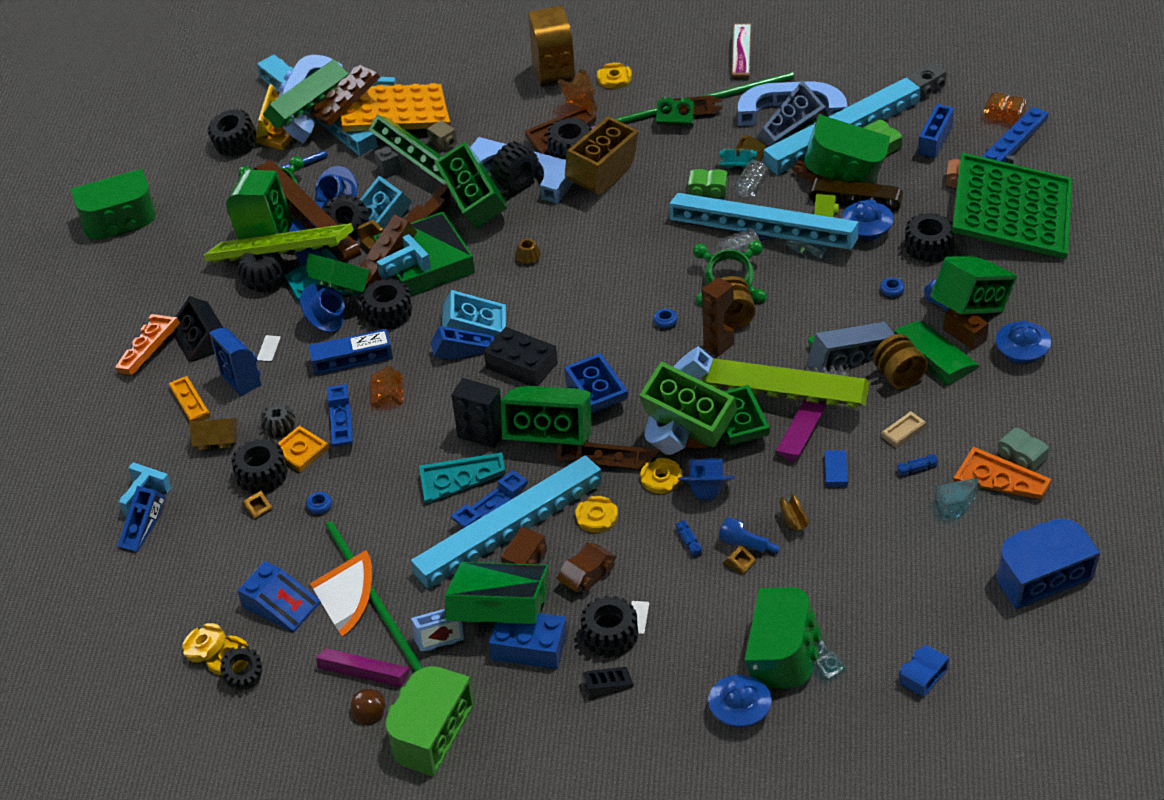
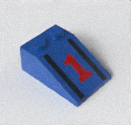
[237,561,321,633]

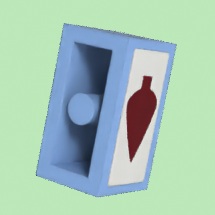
[411,609,464,652]

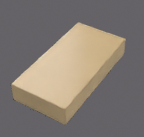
[881,411,926,448]

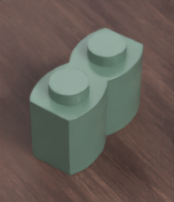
[998,427,1049,471]

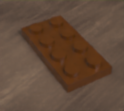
[309,65,381,126]

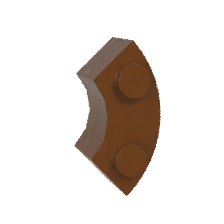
[556,542,617,592]

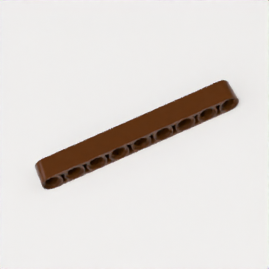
[254,160,361,263]

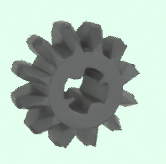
[260,403,295,437]

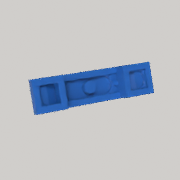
[327,384,353,447]
[451,470,528,528]

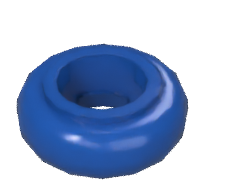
[880,278,905,297]
[653,309,678,329]
[306,492,332,514]

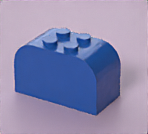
[996,518,1101,609]

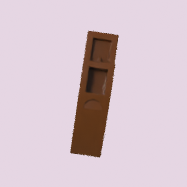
[405,184,451,223]

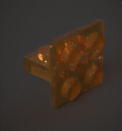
[558,69,598,112]

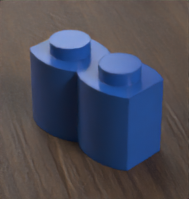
[899,645,950,697]

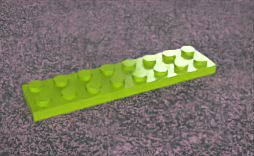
[204,223,354,263]

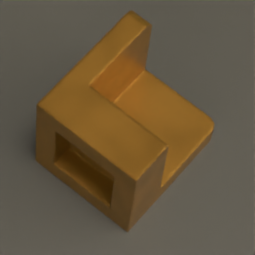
[735,135,767,162]
[357,219,383,252]

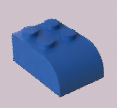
[209,328,261,396]
[564,353,628,414]

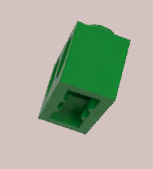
[656,97,695,126]

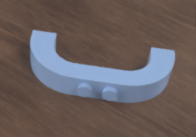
[278,55,343,143]
[738,82,847,126]
[645,346,713,455]

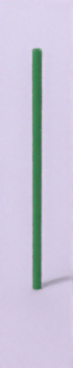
[615,72,794,124]
[325,521,423,672]

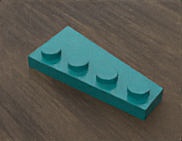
[419,452,506,505]

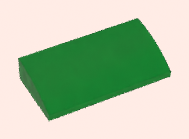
[894,321,979,386]

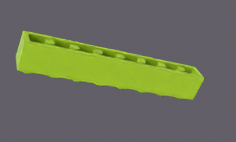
[702,358,870,409]

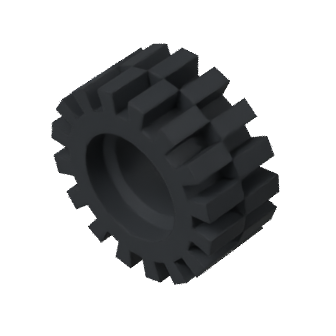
[220,645,262,690]

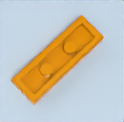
[169,376,210,422]

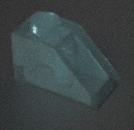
[935,478,979,519]

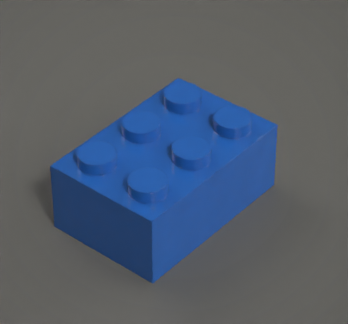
[489,613,568,669]

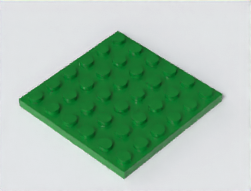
[951,152,1072,259]

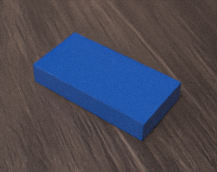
[825,450,848,487]

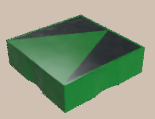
[373,212,475,296]
[445,562,549,624]

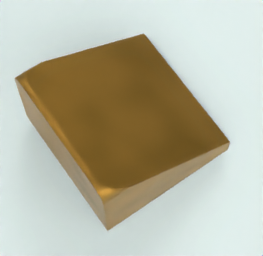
[242,491,272,519]
[722,545,756,575]

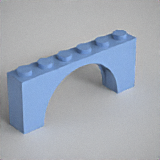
[471,137,573,204]

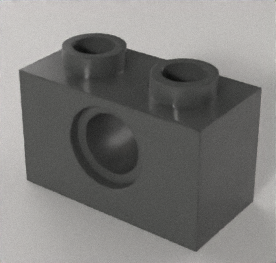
[905,62,946,100]

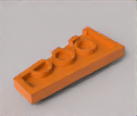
[115,314,180,375]
[953,447,1052,500]

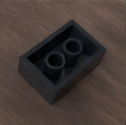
[484,326,558,386]
[451,378,502,448]

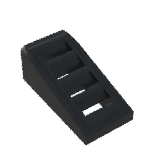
[582,667,634,699]

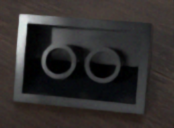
[173,296,223,362]

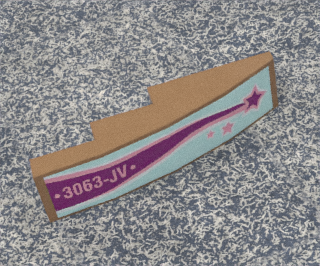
[732,23,751,78]

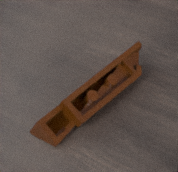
[557,442,660,469]

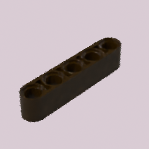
[808,178,903,211]

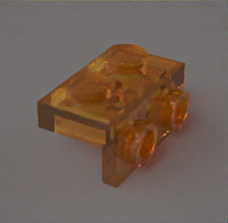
[371,365,404,409]

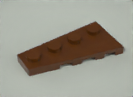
[525,105,596,155]

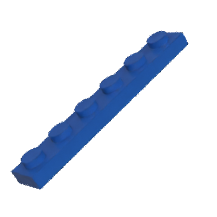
[982,107,1049,162]

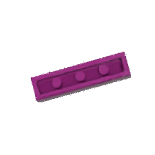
[775,399,827,463]
[316,648,410,687]

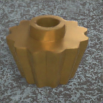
[515,238,541,264]

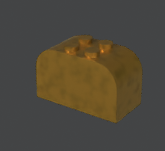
[528,5,575,85]
[564,116,639,195]

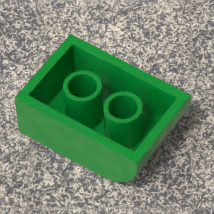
[307,253,369,294]
[721,385,770,447]

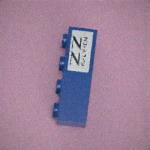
[308,329,393,375]

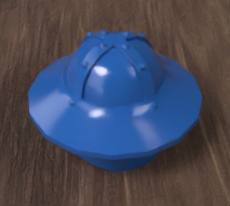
[315,166,358,205]
[842,200,893,241]
[300,284,345,332]
[995,319,1051,363]
[678,458,735,501]
[708,674,772,728]

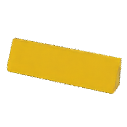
[256,84,278,138]

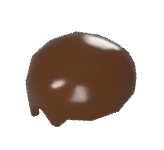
[350,689,385,725]

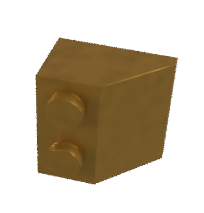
[190,417,238,450]

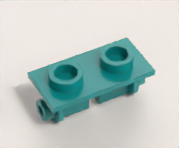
[719,149,757,169]

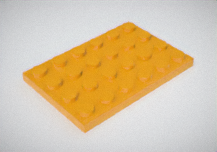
[340,83,450,132]

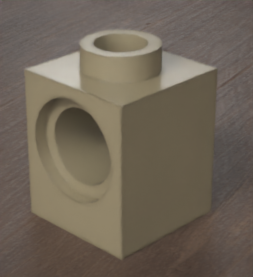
[427,120,457,152]

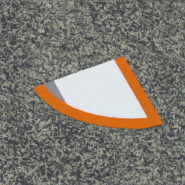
[310,550,372,636]

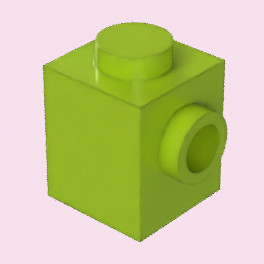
[814,194,839,218]

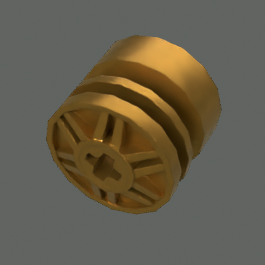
[721,276,756,329]
[873,334,928,389]

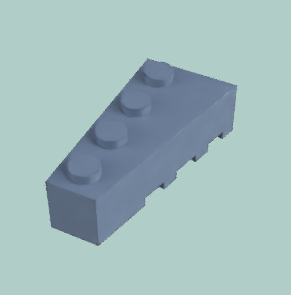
[756,80,825,148]
[806,322,895,374]

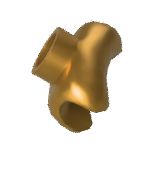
[779,494,809,531]

